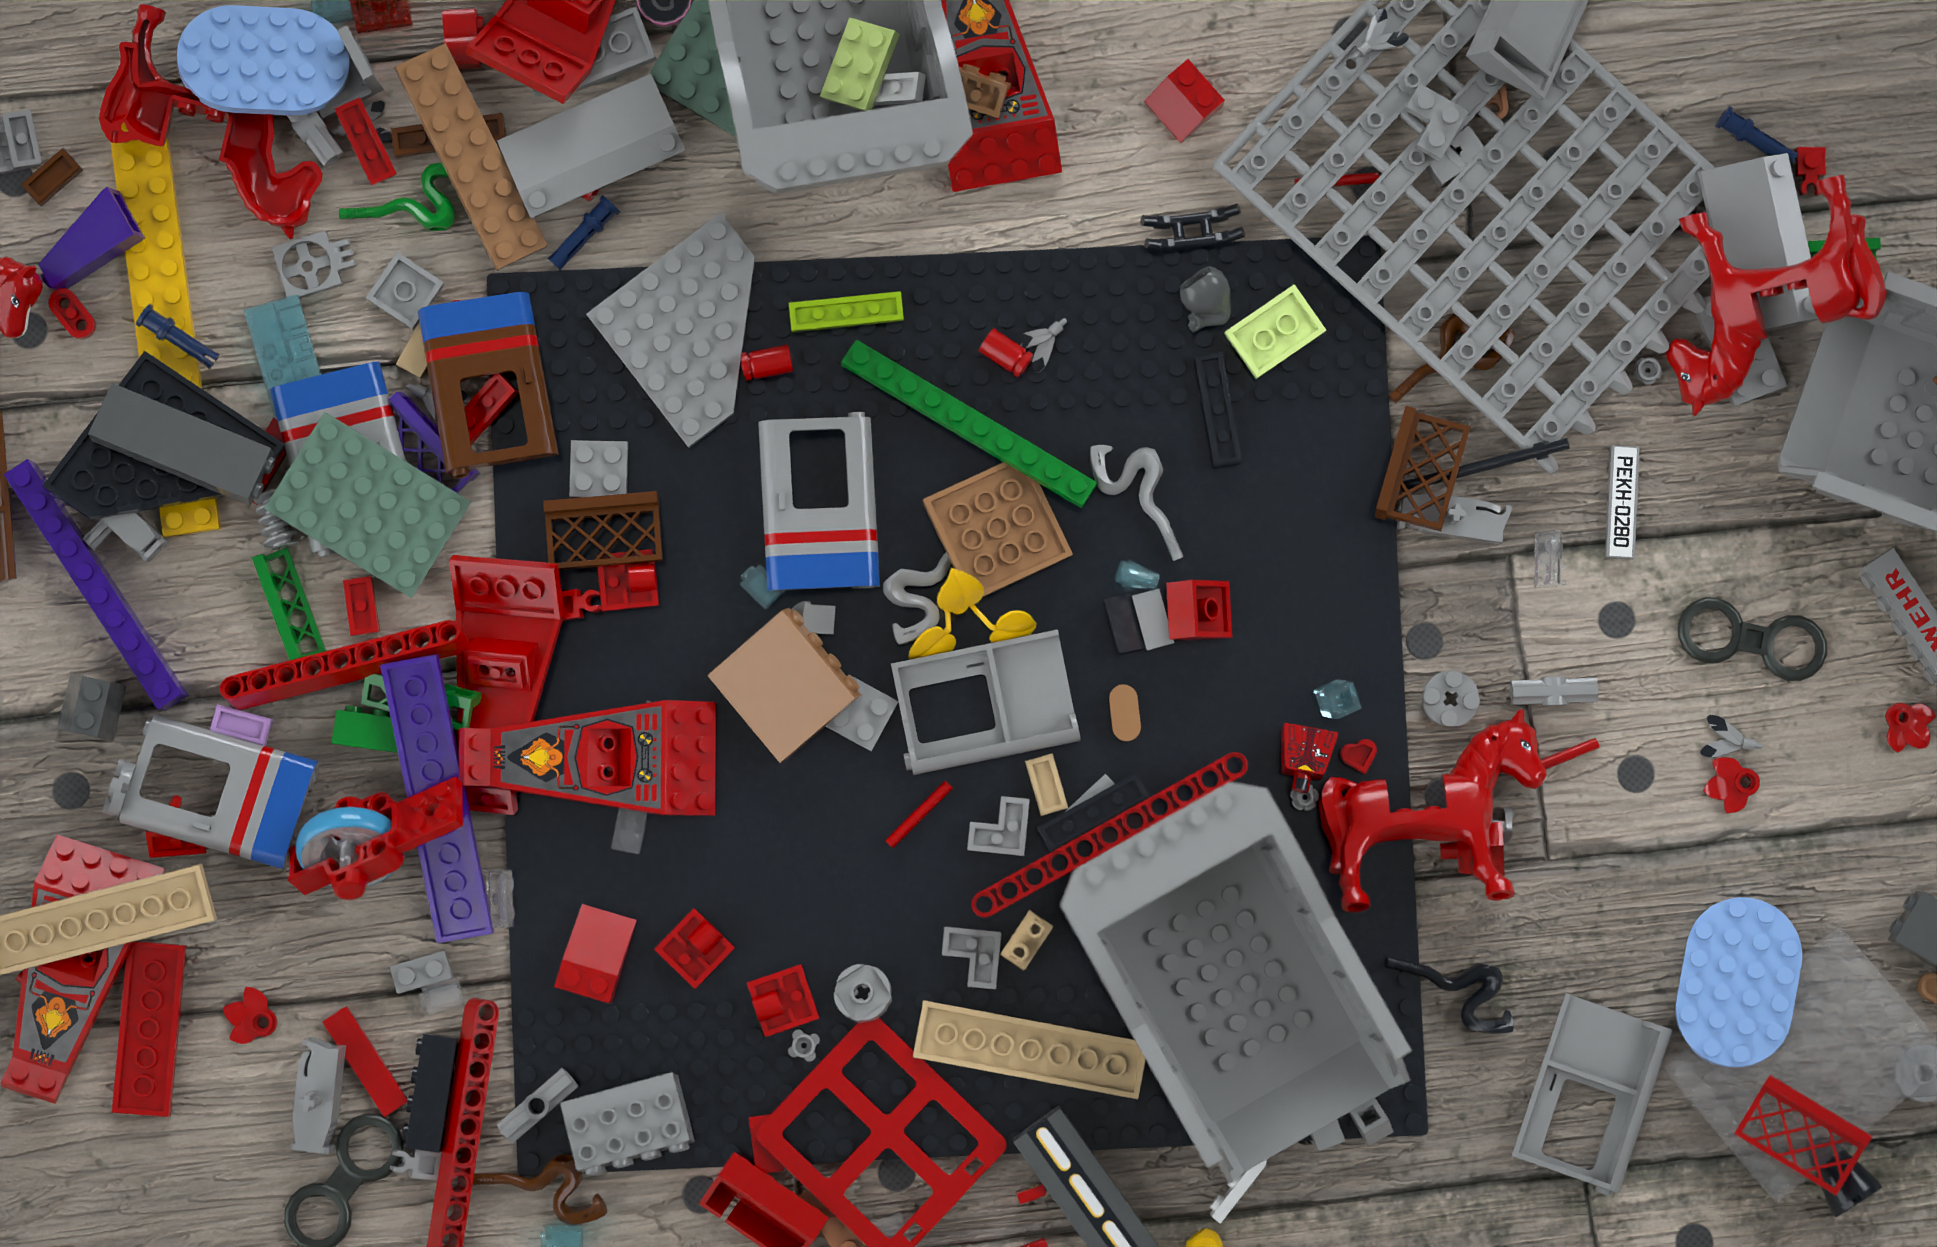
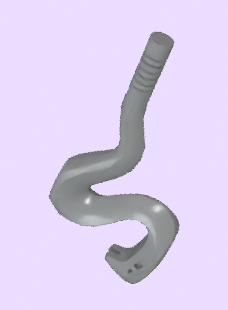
[1090,445,1183,561]
[883,552,952,645]

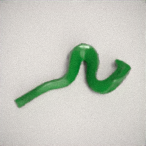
[339,163,455,231]

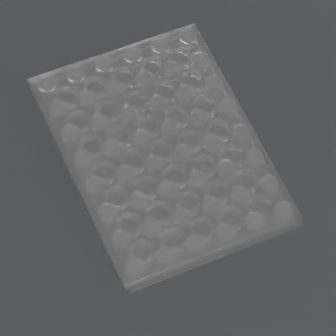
[1663,926,1937,1204]

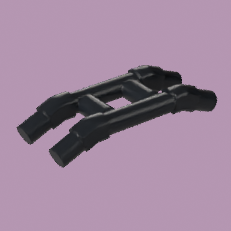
[1140,203,1245,253]

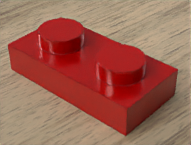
[343,576,380,637]

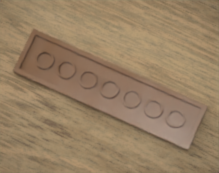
[394,43,548,271]

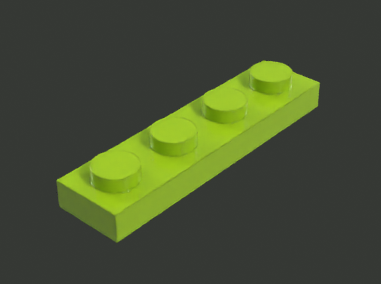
[789,291,904,332]

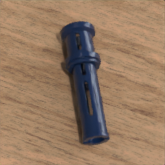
[1715,105,1798,165]
[547,195,620,271]
[136,304,220,369]

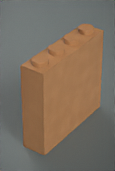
[707,608,862,763]

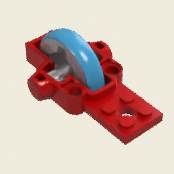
[288,776,463,900]

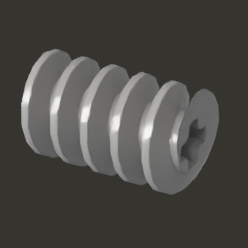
[253,489,300,550]

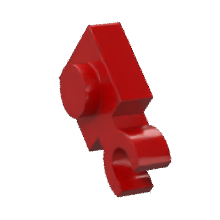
[1795,147,1826,196]
[562,589,602,622]

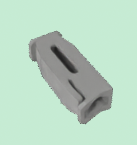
[1396,491,1512,545]
[82,512,169,562]
[290,1037,346,1154]

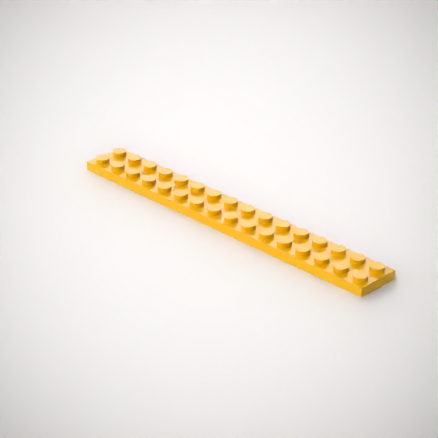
[110,123,221,538]

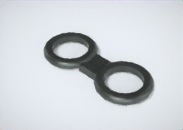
[1678,597,1827,681]
[284,1113,404,1247]

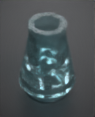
[1115,560,1159,590]

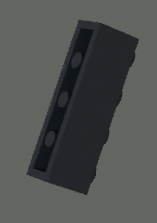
[402,1033,460,1153]

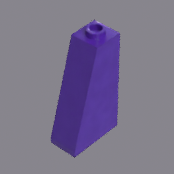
[38,187,145,290]

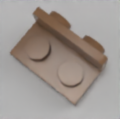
[959,64,1011,118]

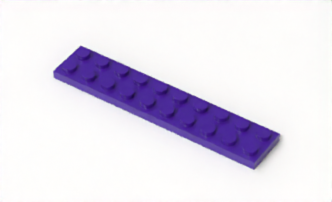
[380,654,494,943]

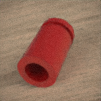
[978,328,1033,377]
[740,344,793,381]

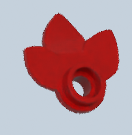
[1885,702,1936,753]
[1703,757,1760,813]
[223,987,278,1044]

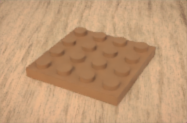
[922,462,1073,597]

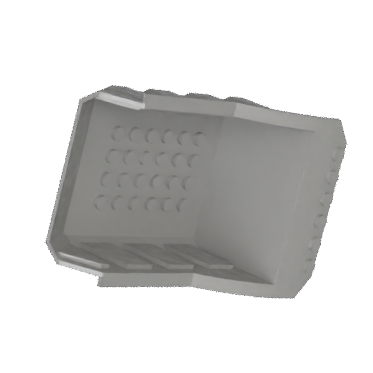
[708,0,973,194]
[1778,272,1937,532]
[1060,782,1411,1184]

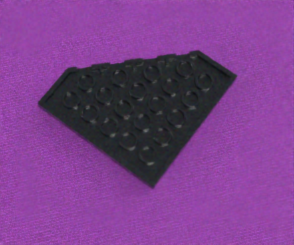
[42,351,285,520]

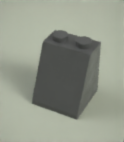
[57,673,126,741]

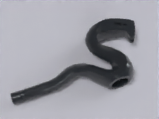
[1386,956,1514,1034]

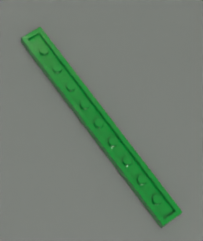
[841,339,1097,508]

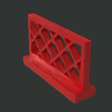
[1734,1074,1872,1195]

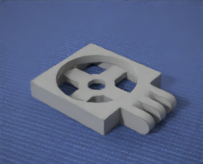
[272,231,357,300]

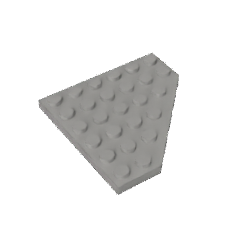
[586,213,755,448]

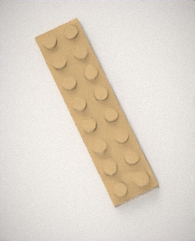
[0,864,217,975]
[913,1000,1146,1099]

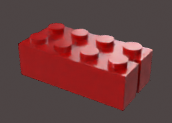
[699,1152,829,1247]

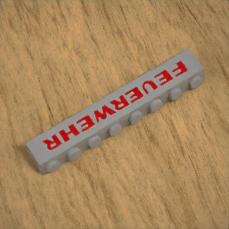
[1859,548,1937,686]

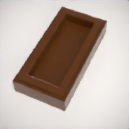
[20,148,83,207]

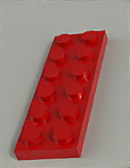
[111,941,187,1117]

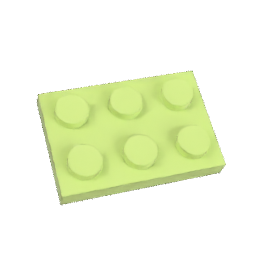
[820,17,900,111]
[1224,285,1326,379]

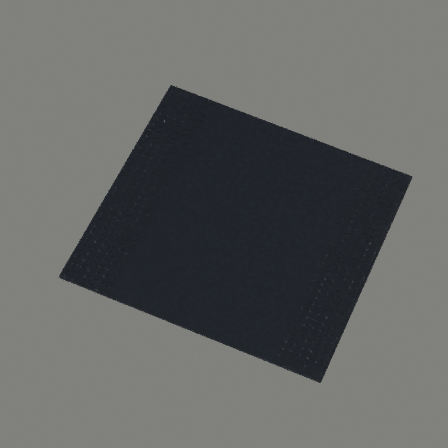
[486,235,1428,1176]

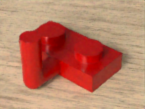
[145,795,208,858]

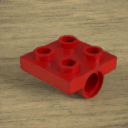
[597,549,659,612]
[654,908,735,989]
[747,964,819,1037]

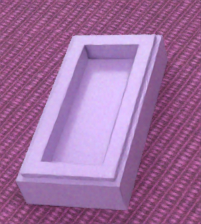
[210,704,273,746]

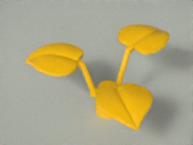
[908,568,1037,660]

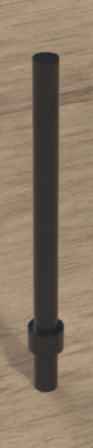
[1403,438,1570,490]

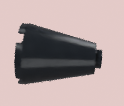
[1807,1135,1883,1218]

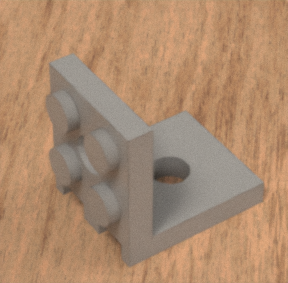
[319,25,384,121]

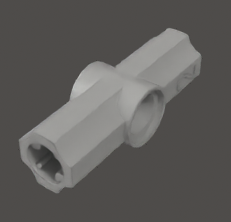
[287,112,344,168]
[1510,676,1599,706]
[497,1068,579,1144]

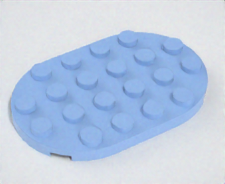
[177,5,349,115]
[1675,897,1802,1068]

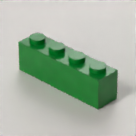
[331,705,398,753]

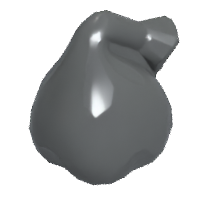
[1180,266,1231,333]

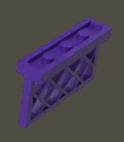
[389,392,480,493]

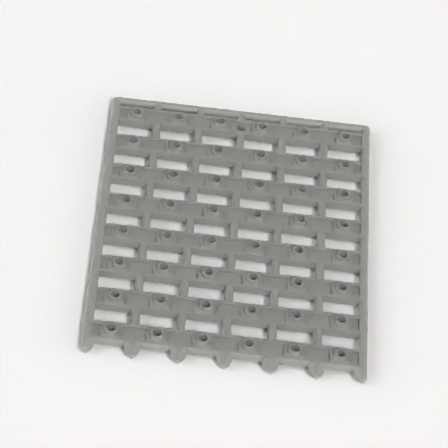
[1213,0,1715,474]

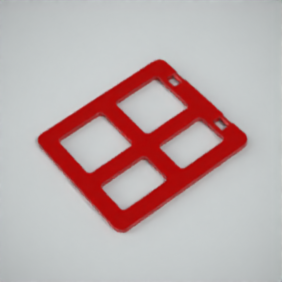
[756,1018,1006,1247]

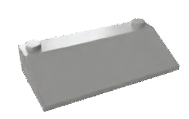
[1466,0,1589,99]
[497,73,685,218]
[1698,153,1818,331]

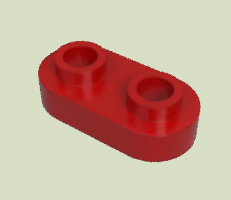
[48,288,96,340]

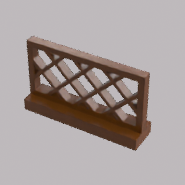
[1375,406,1471,532]
[543,491,663,570]

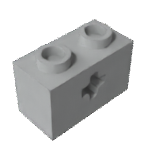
[1426,126,1484,189]

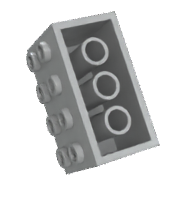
[560,1072,695,1176]

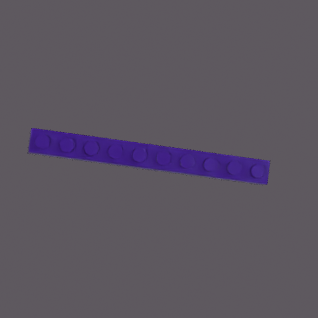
[4,459,189,711]

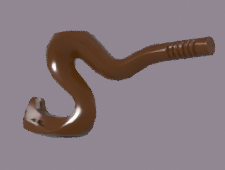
[1389,313,1515,404]
[473,1154,607,1225]

